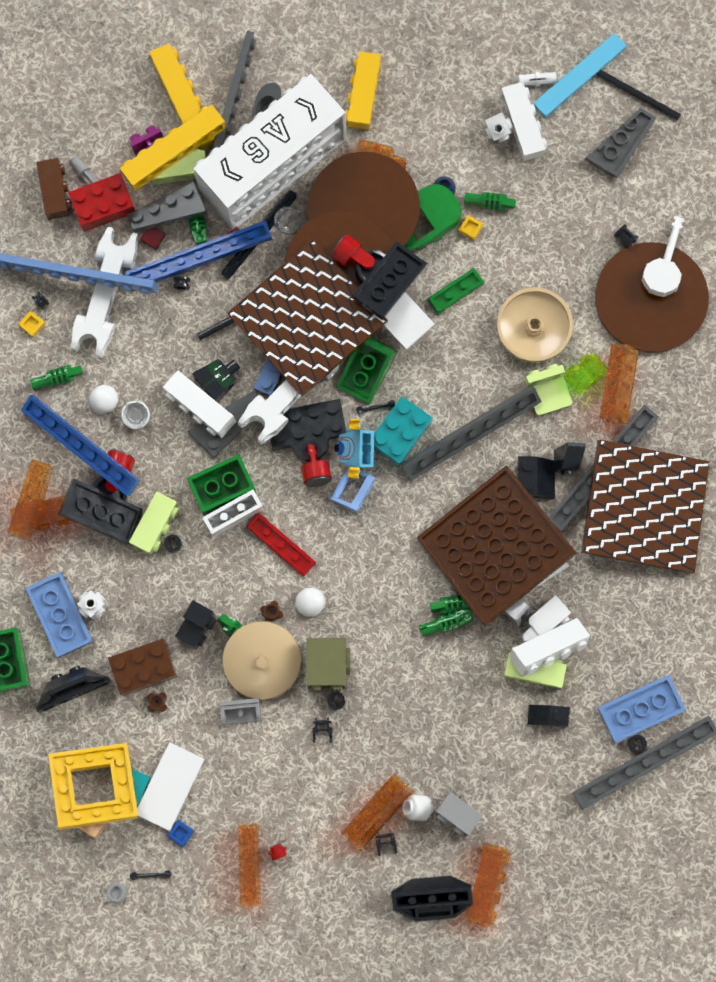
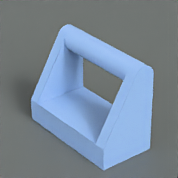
[330,468,375,514]

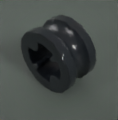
[173,276,191,290]
[31,291,50,310]
[164,535,182,553]
[328,692,345,710]
[628,735,647,753]

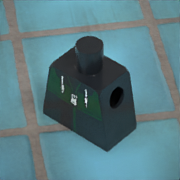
[192,359,240,403]

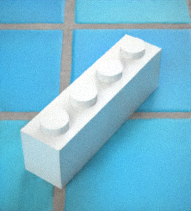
[501,82,547,162]
[163,371,237,438]
[509,618,590,677]

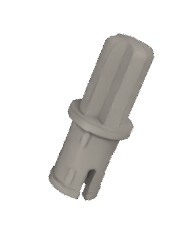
[69,155,98,185]

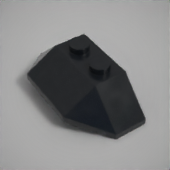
[36,666,112,713]
[391,876,473,921]

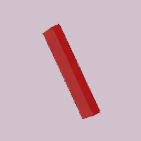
[246,512,316,577]

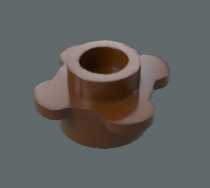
[260,601,283,622]
[147,692,167,712]

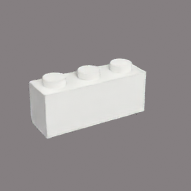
[202,490,264,538]

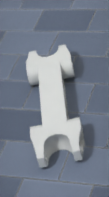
[71,227,139,358]
[238,361,344,445]

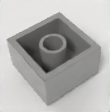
[436,792,482,837]

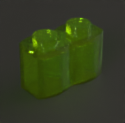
[564,353,609,396]

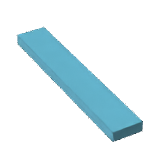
[533,33,627,118]

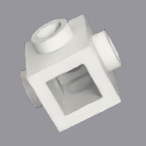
[485,112,514,142]
[77,591,107,620]

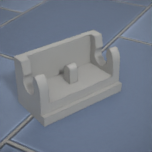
[219,698,262,725]

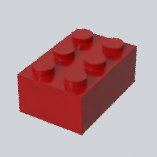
[68,173,135,232]

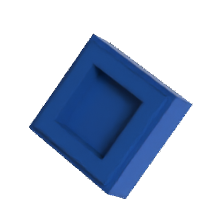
[167,820,194,847]

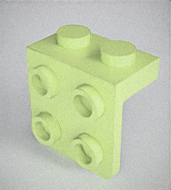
[525,364,572,416]

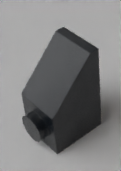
[554,442,586,476]
[527,705,570,728]

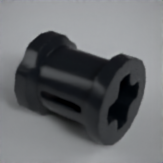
[614,224,639,248]

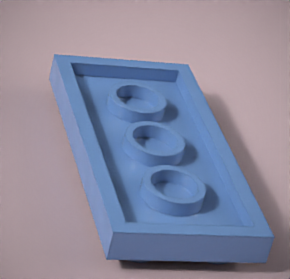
[26,571,93,658]
[598,675,686,743]

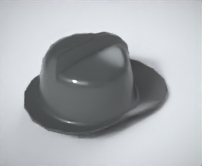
[252,83,282,120]

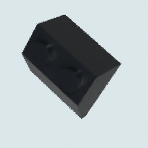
[517,456,555,499]

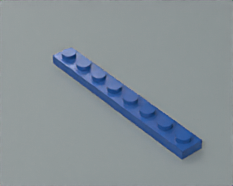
[125,220,273,291]
[21,395,140,496]

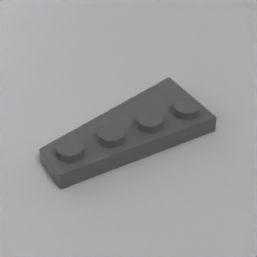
[585,108,656,179]

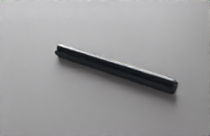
[221,190,297,279]

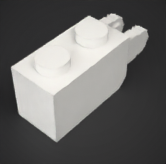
[521,595,571,643]

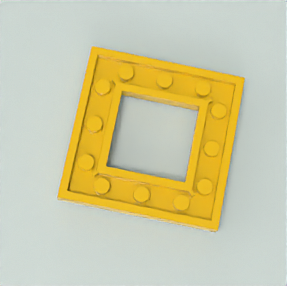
[48,743,138,830]

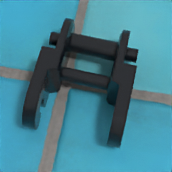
[313,717,332,743]
[375,830,397,856]

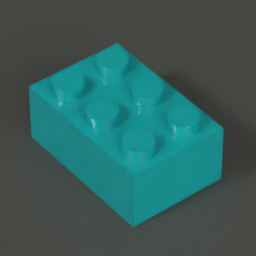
[374,396,433,467]

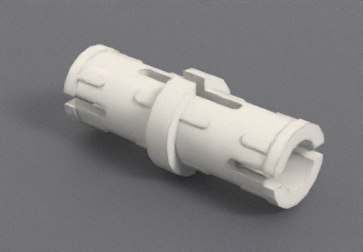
[518,72,557,87]

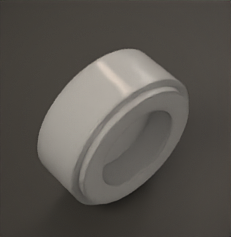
[107,883,127,903]

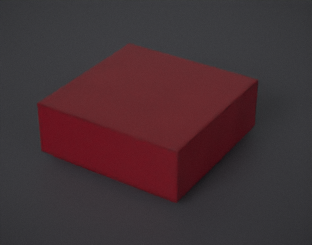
[140,228,166,250]

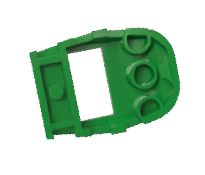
[404,184,462,251]

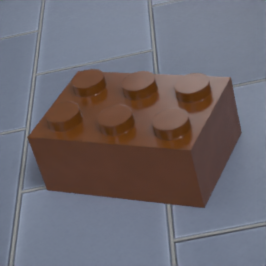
[108,638,178,696]

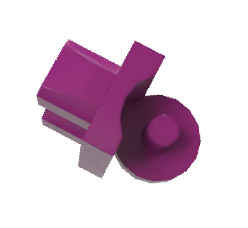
[130,125,164,156]

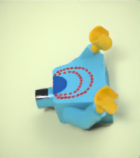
[334,418,374,479]

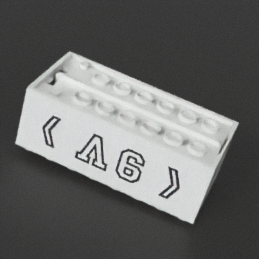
[193,74,347,231]

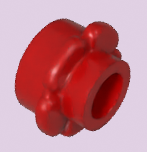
[268,844,287,860]

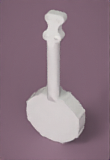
[641,216,684,297]

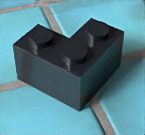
[175,600,217,649]

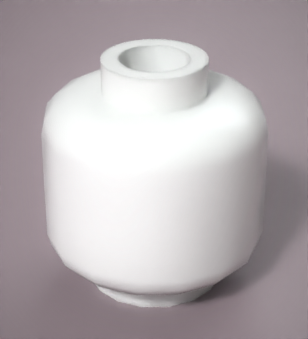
[403,795,433,821]

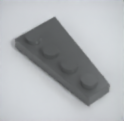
[127,182,208,233]
[187,391,258,458]

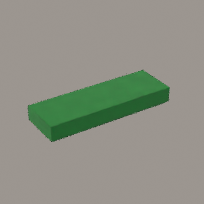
[427,268,485,315]

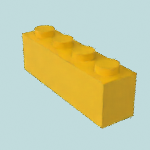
[345,51,381,130]

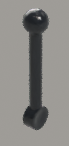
[356,400,395,414]
[130,870,171,880]

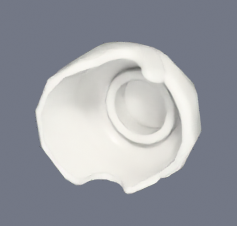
[88,385,118,415]
[121,401,151,429]
[295,588,326,617]

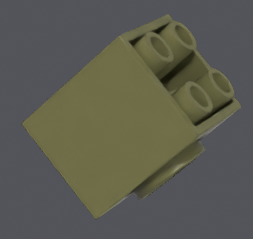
[306,638,350,692]

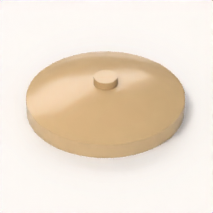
[497,287,573,363]
[223,621,301,699]

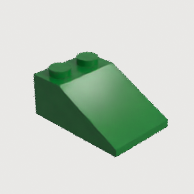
[336,337,398,404]

